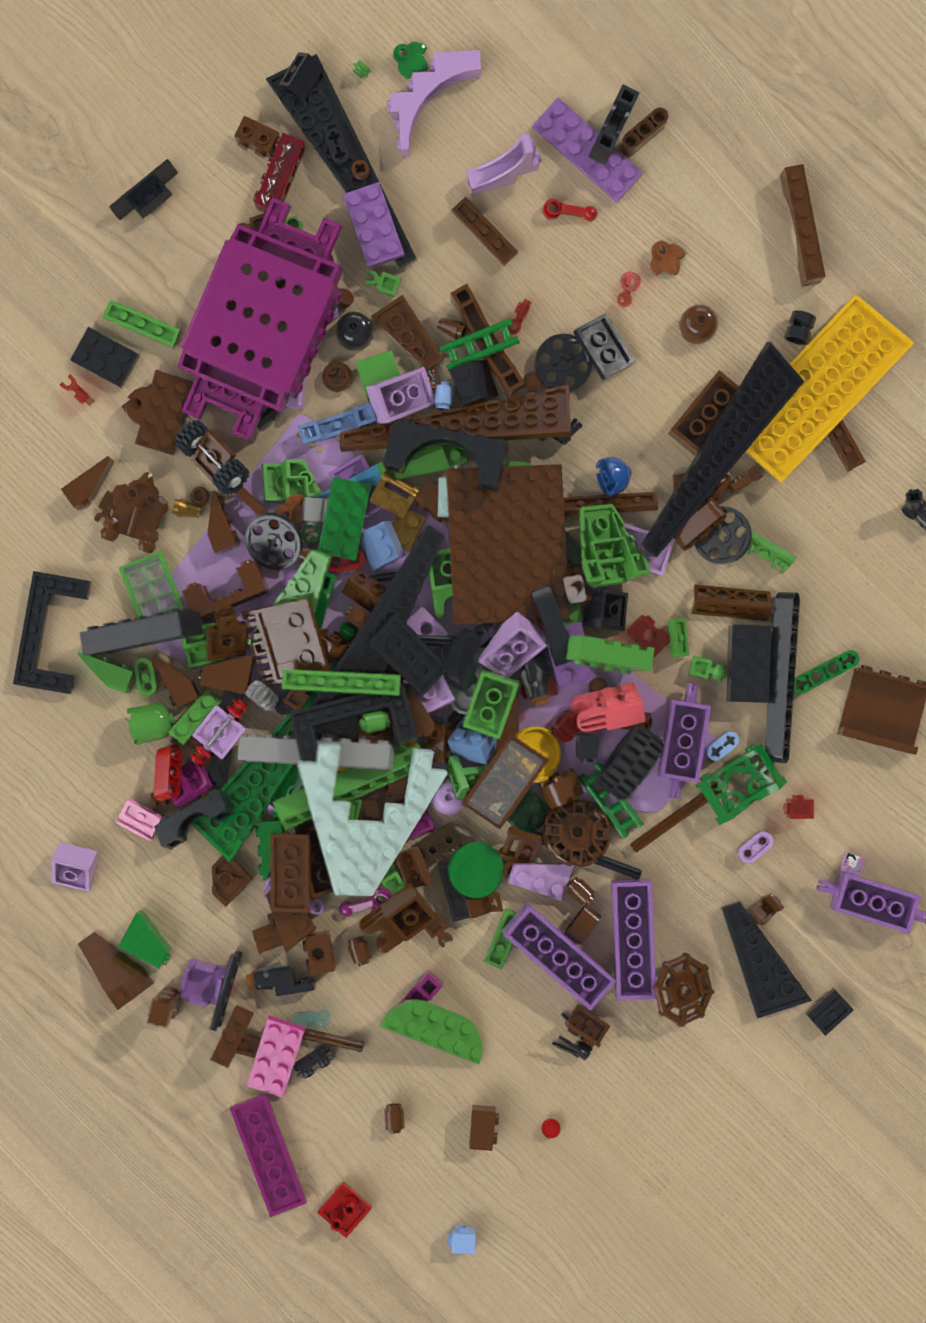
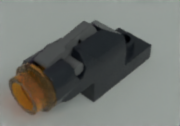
[520,646,554,707]
[246,962,316,997]

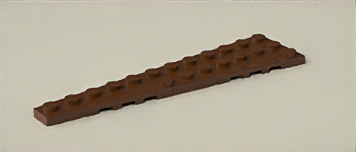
[340,385,571,452]

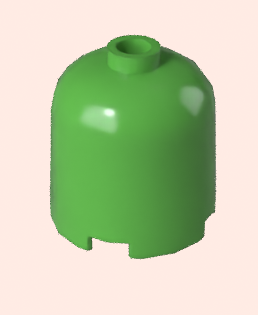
[127,704,175,746]

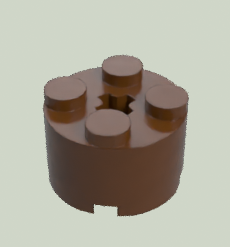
[538,768,584,809]

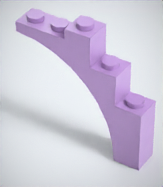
[387,50,481,156]

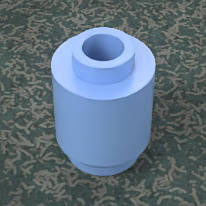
[434,382,455,411]

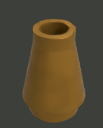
[172,498,201,518]

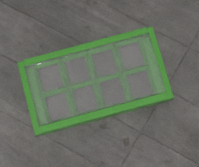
[119,550,185,646]

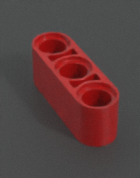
[154,744,182,801]

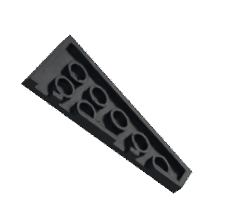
[721,901,812,1018]

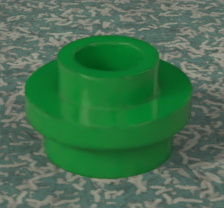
[339,622,358,640]

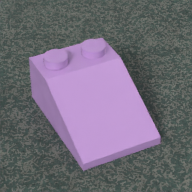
[366,367,435,424]
[478,612,547,678]

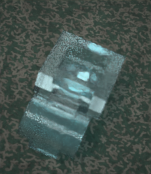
[293,1009,331,1026]

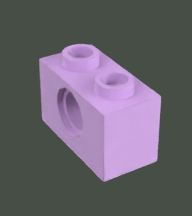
[407,606,449,650]

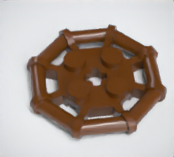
[652,953,714,1027]

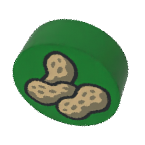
[301,525,321,544]

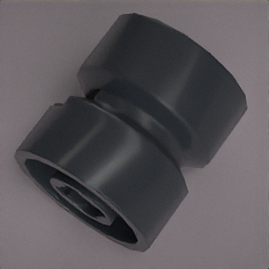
[784,310,816,345]

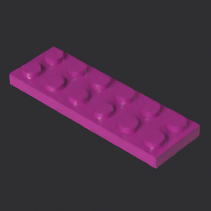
[230,1092,307,1217]

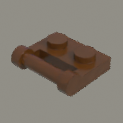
[498,826,542,863]

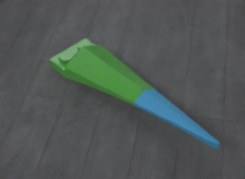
[317,445,468,498]

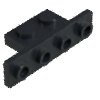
[109,159,178,220]

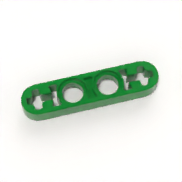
[794,650,860,694]

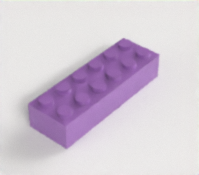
[611,879,656,1000]
[501,902,616,1010]

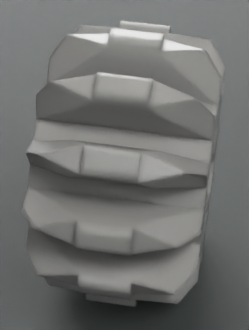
[245,680,279,712]

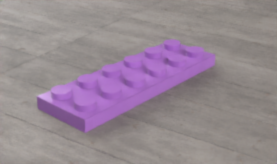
[532,97,643,203]

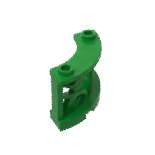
[695,744,787,825]

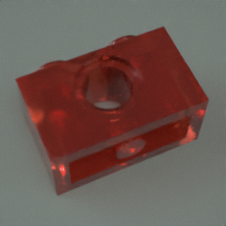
[625,615,670,658]

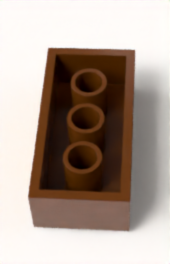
[667,370,739,456]

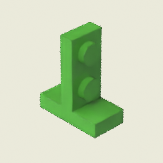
[446,755,500,799]

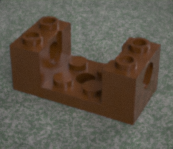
[182,559,271,621]

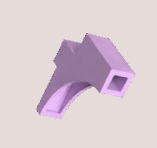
[467,132,541,195]

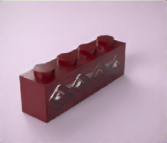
[253,133,306,213]

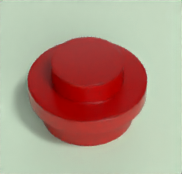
[541,1118,561,1139]

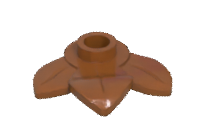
[650,241,686,276]
[275,494,305,530]

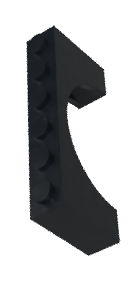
[382,419,509,493]

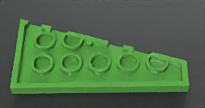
[246,550,332,645]

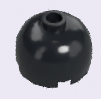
[335,311,374,351]

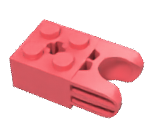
[571,682,646,732]

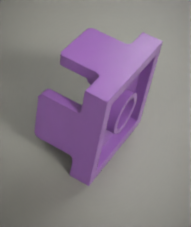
[180,958,227,1007]

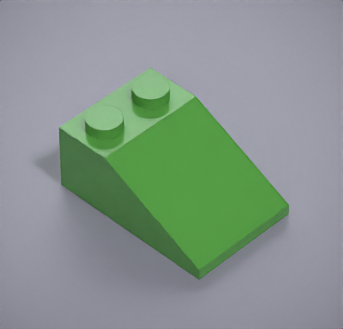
[463,669,519,739]

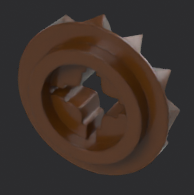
[322,361,353,393]

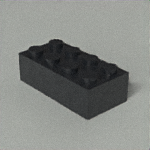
[726,624,771,703]

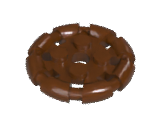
[542,799,611,867]

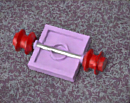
[190,699,249,766]

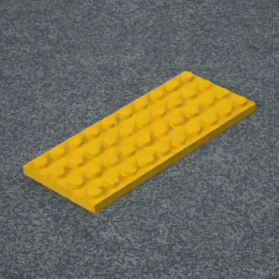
[746,294,914,484]

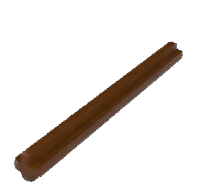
[630,779,722,853]

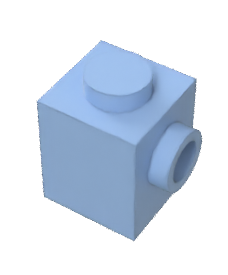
[448,1225,476,1254]

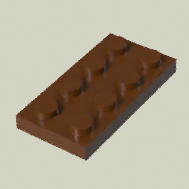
[270,833,311,913]

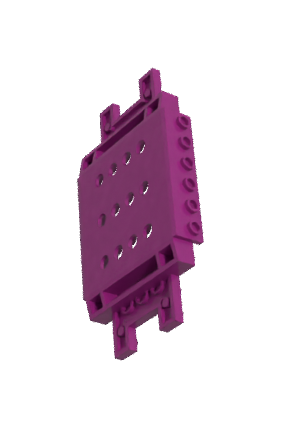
[177,197,344,442]

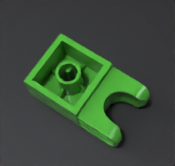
[429,549,452,619]

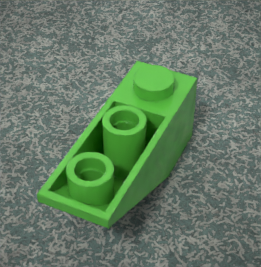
[78,652,135,693]

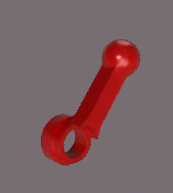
[542,199,598,222]

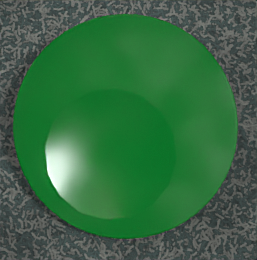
[448,841,503,898]

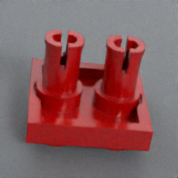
[317,1181,372,1238]

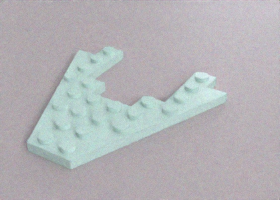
[298,744,448,896]

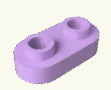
[738,831,773,863]

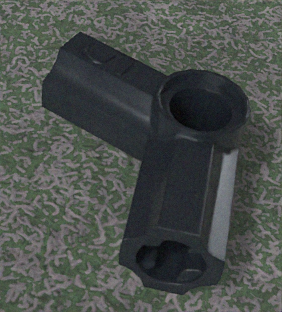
[901,488,926,530]

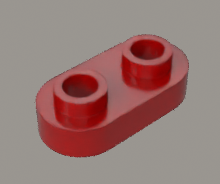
[329,550,365,573]

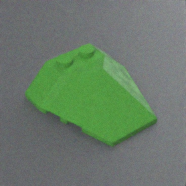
[580,504,651,588]

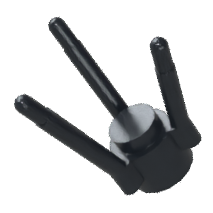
[552,1013,593,1060]

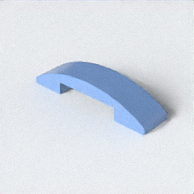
[298,402,377,445]

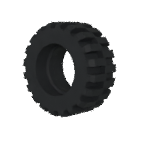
[596,724,665,800]

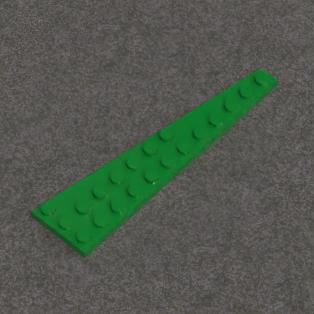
[192,661,339,863]

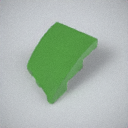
[261,459,323,502]

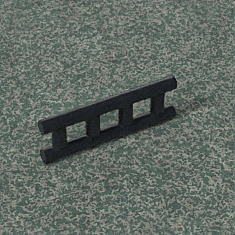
[209,951,242,1031]

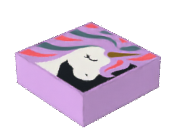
[840,852,866,876]

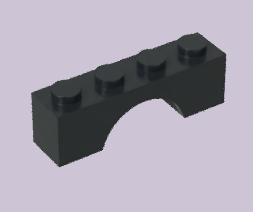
[588,84,640,165]
[154,789,235,850]

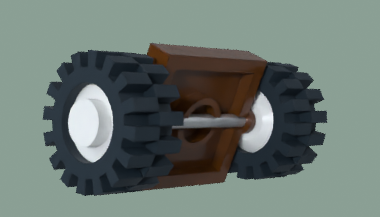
[175,420,250,496]

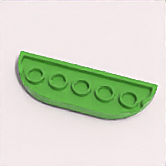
[379,999,482,1064]

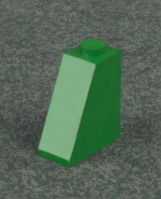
[118,910,172,969]

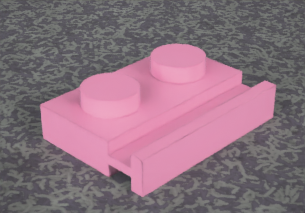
[116,798,163,841]

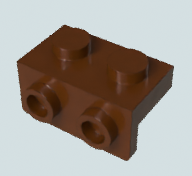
[341,568,387,612]
[426,724,456,764]
[395,846,433,888]
[565,1004,610,1048]

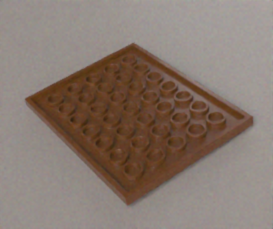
[446,464,570,625]

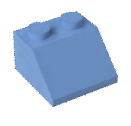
[359,521,406,572]

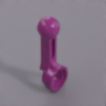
[339,887,393,917]

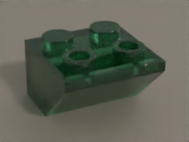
[498,783,551,834]

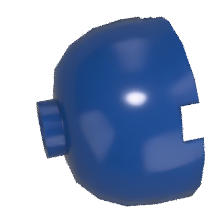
[596,457,631,497]

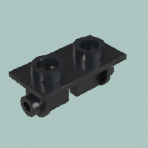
[293,1045,335,1079]

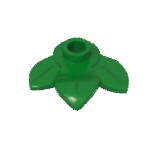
[393,42,428,79]

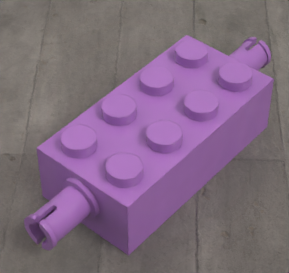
[657,683,711,799]
[817,871,926,934]

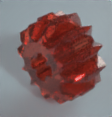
[551,709,580,743]

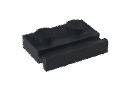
[805,988,854,1036]

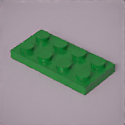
[318,477,371,561]

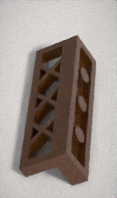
[691,584,772,621]

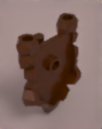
[101,472,168,554]

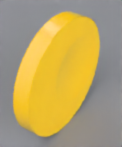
[508,726,561,783]

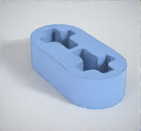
[705,731,739,761]

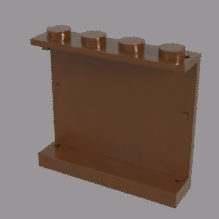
[837,665,926,755]

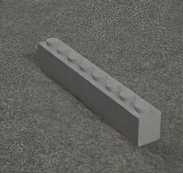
[237,734,395,770]

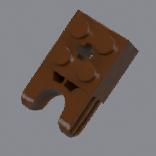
[359,883,437,953]

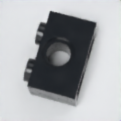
[576,734,598,763]

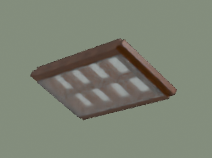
[461,733,549,829]

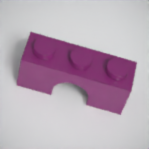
[397,969,443,1006]

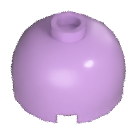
[431,777,467,815]

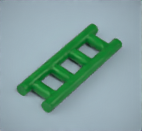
[439,318,520,372]
[578,762,644,839]

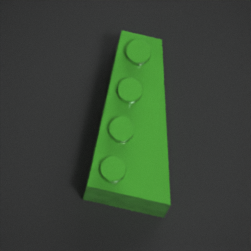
[567,636,654,675]

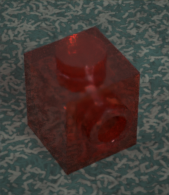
[783,795,814,819]

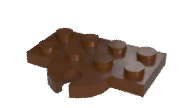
[125,370,193,455]

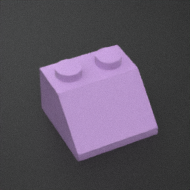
[51,842,97,892]

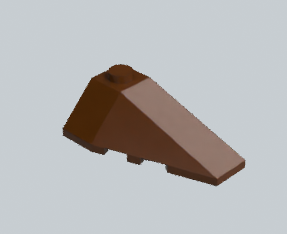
[78,932,154,1010]

